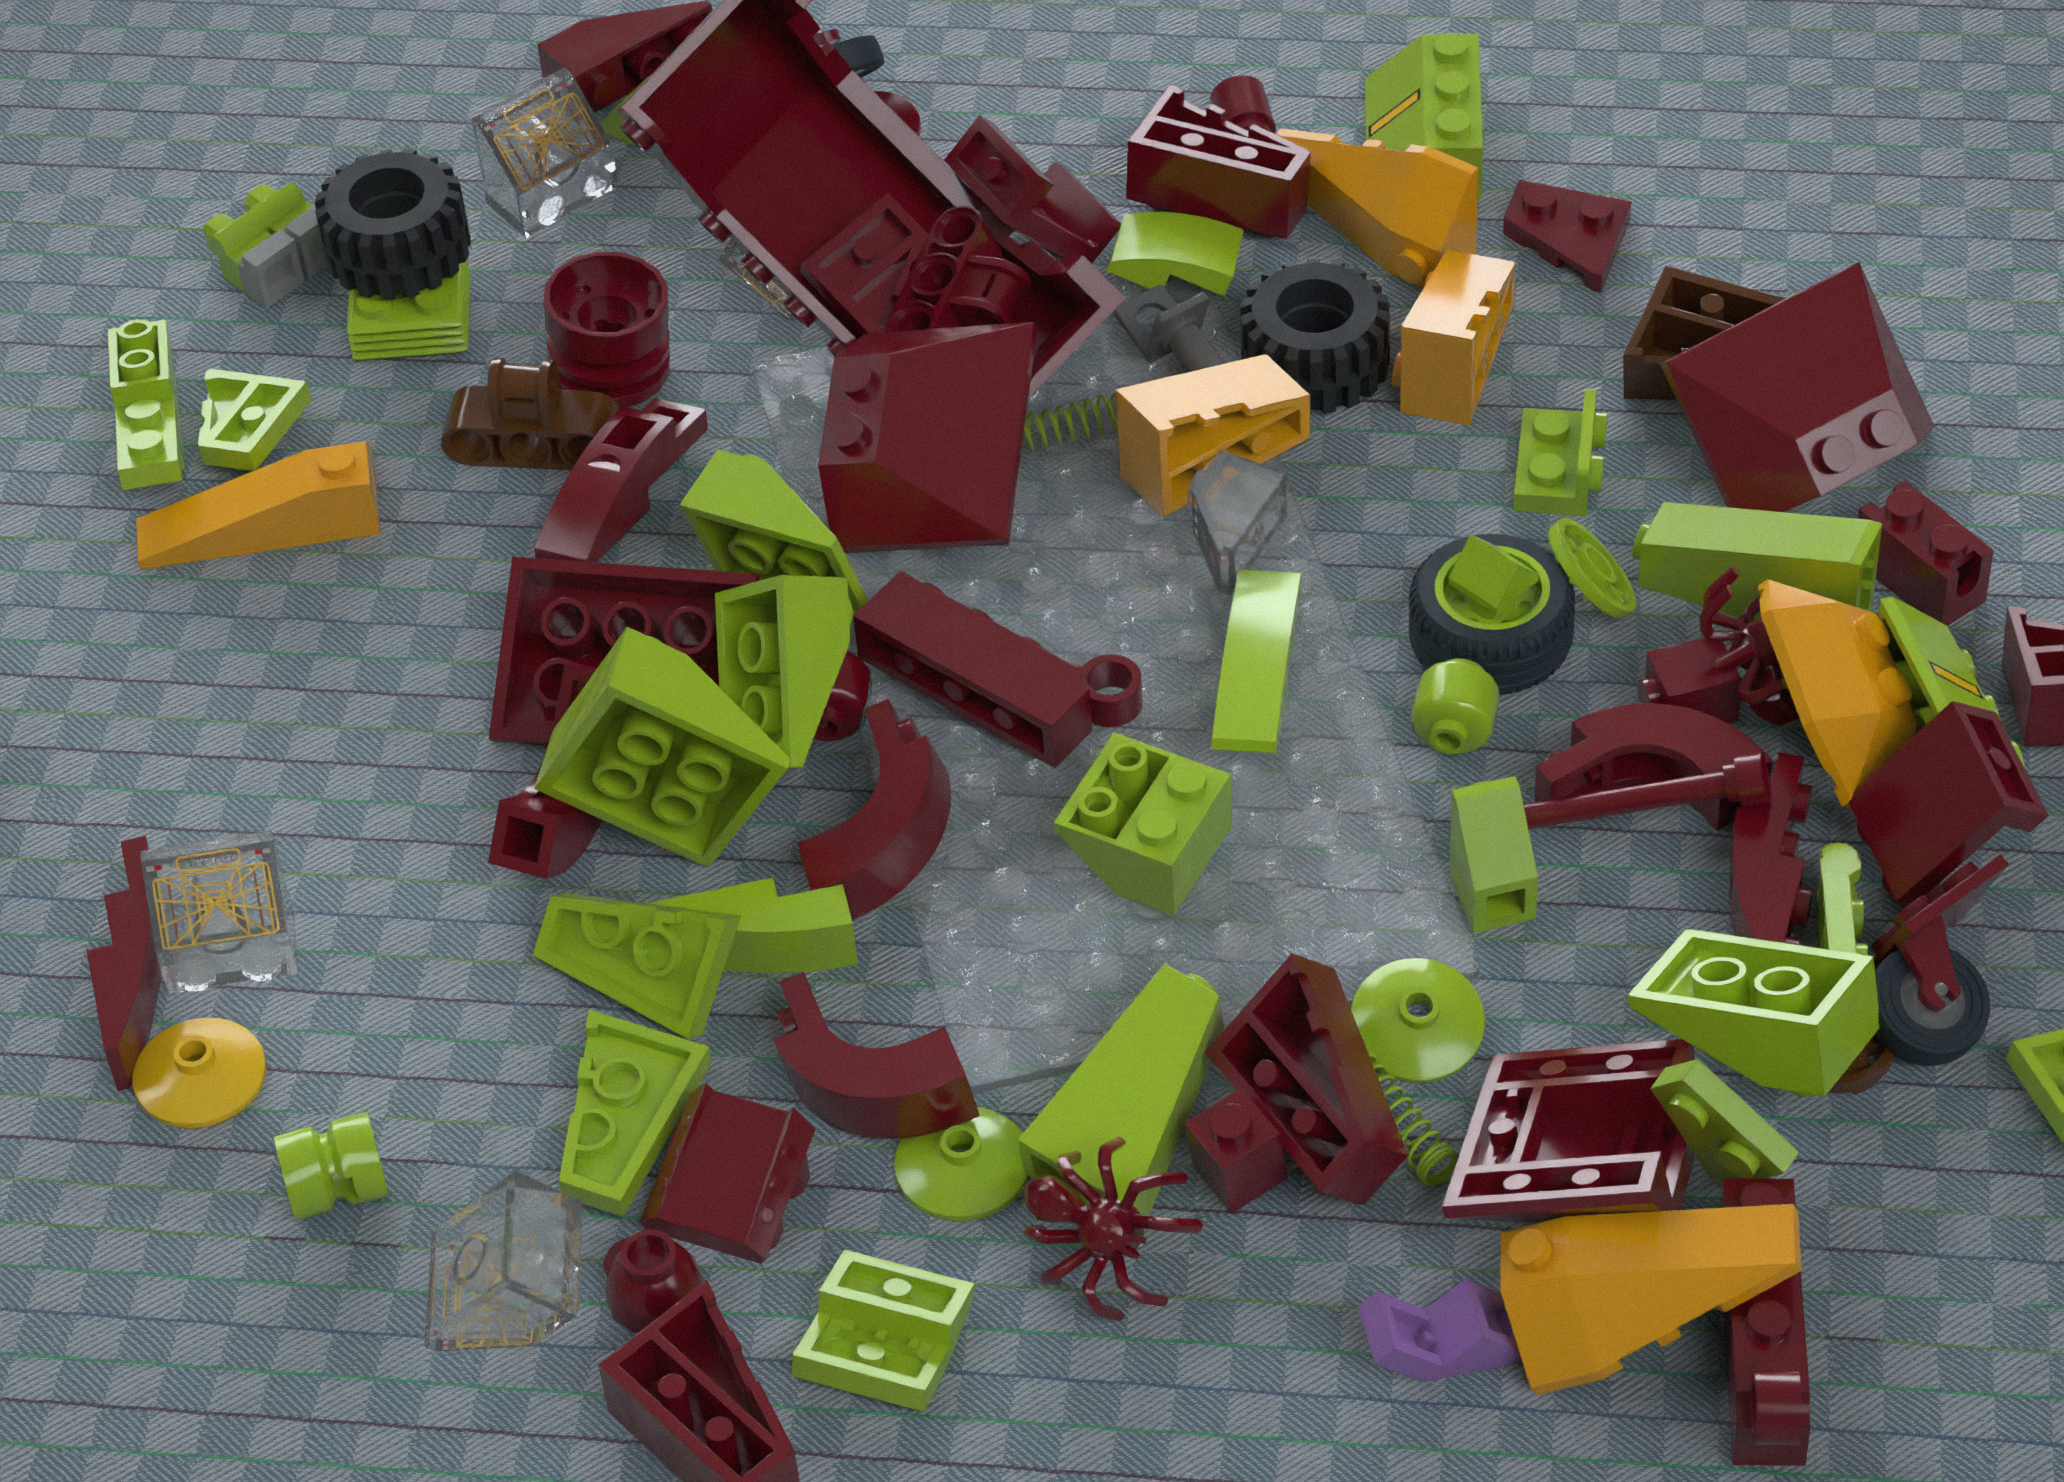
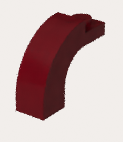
[488,662,603,879]
[797,699,951,920]
[1534,703,1772,831]
[773,972,980,1139]

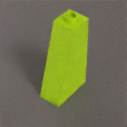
[1632,502,1882,621]
[1018,964,1224,1215]

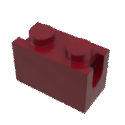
[1858,480,1994,626]

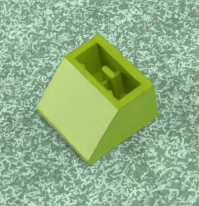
[1054,732,1232,916]

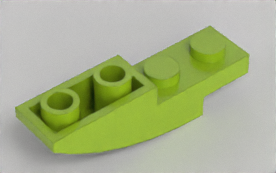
[108,319,185,491]

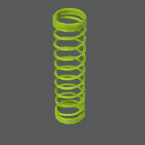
[1021,391,1118,453]
[1363,1040,1459,1186]

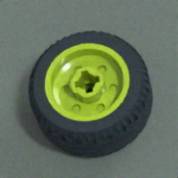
[1409,534,1575,695]

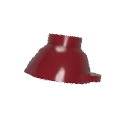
[603,1229,704,1334]

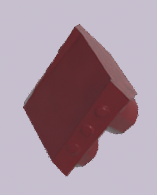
[639,1083,815,1264]

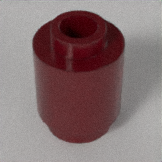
[1210,75,1276,134]

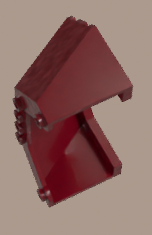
[617,0,1125,399]

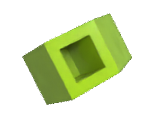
[1450,776,1538,933]

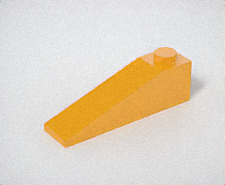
[1276,128,1478,288]
[136,441,381,570]
[1500,1204,1801,1396]

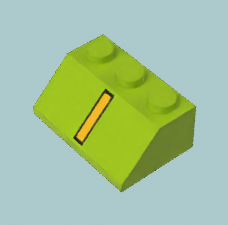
[1365,33,1483,200]
[1878,596,2025,768]

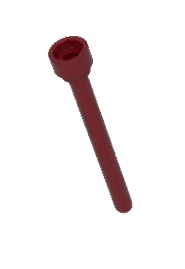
[1523,751,1772,829]

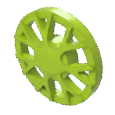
[1548,518,1637,620]

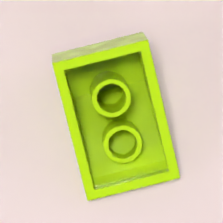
[680,449,868,620]
[715,575,853,771]
[1627,929,1879,1097]

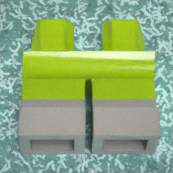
[203,181,328,309]

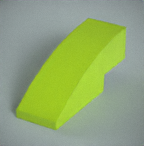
[648,878,858,974]

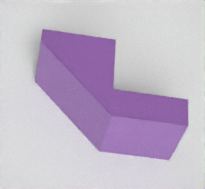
[1358,1279,1522,1382]

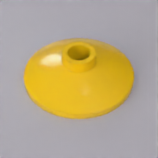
[132,1018,266,1129]

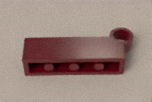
[853,571,1143,768]
[1720,1178,1810,1466]

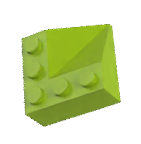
[534,627,791,868]

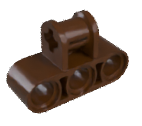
[441,357,619,471]

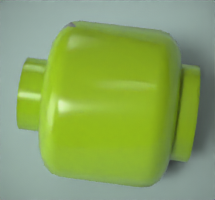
[1411,658,1499,755]

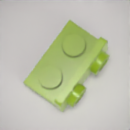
[1513,388,1608,516]

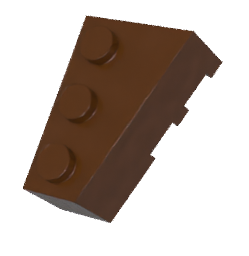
[1623,265,1786,400]

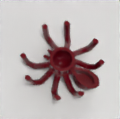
[1699,566,1800,726]
[1023,1136,1203,1321]

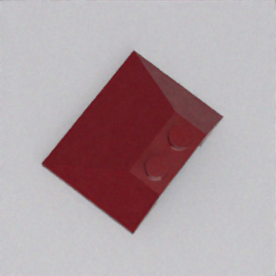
[1660,262,1935,512]
[818,322,1038,553]
[1442,1039,1695,1223]

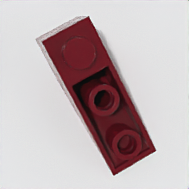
[537,0,712,119]

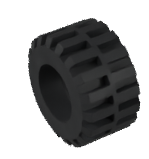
[315,149,471,299]
[1240,259,1390,414]

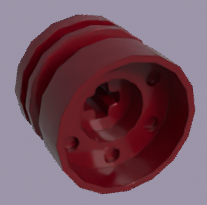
[544,252,670,408]

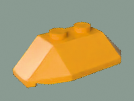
[1758,579,1918,810]

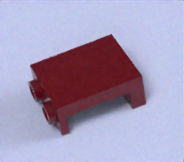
[944,115,1121,263]
[1849,701,2049,904]

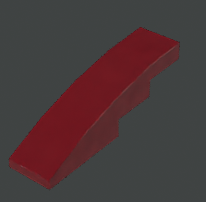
[86,835,164,1091]

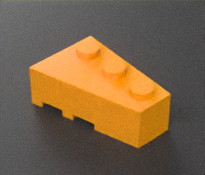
[1392,250,1515,426]
[1116,354,1310,517]

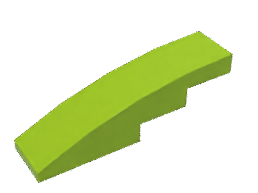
[1212,569,1301,754]

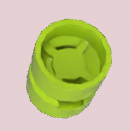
[274,1111,389,1221]

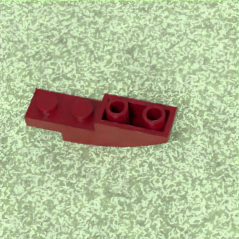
[534,398,708,562]
[1728,752,1814,945]

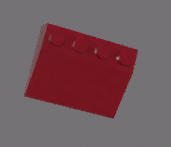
[489,557,761,746]

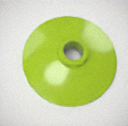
[1351,958,1485,1083]
[894,1107,1029,1221]

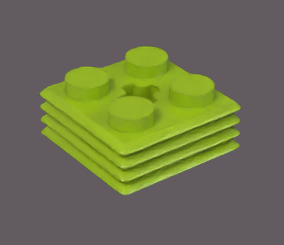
[347,260,471,360]

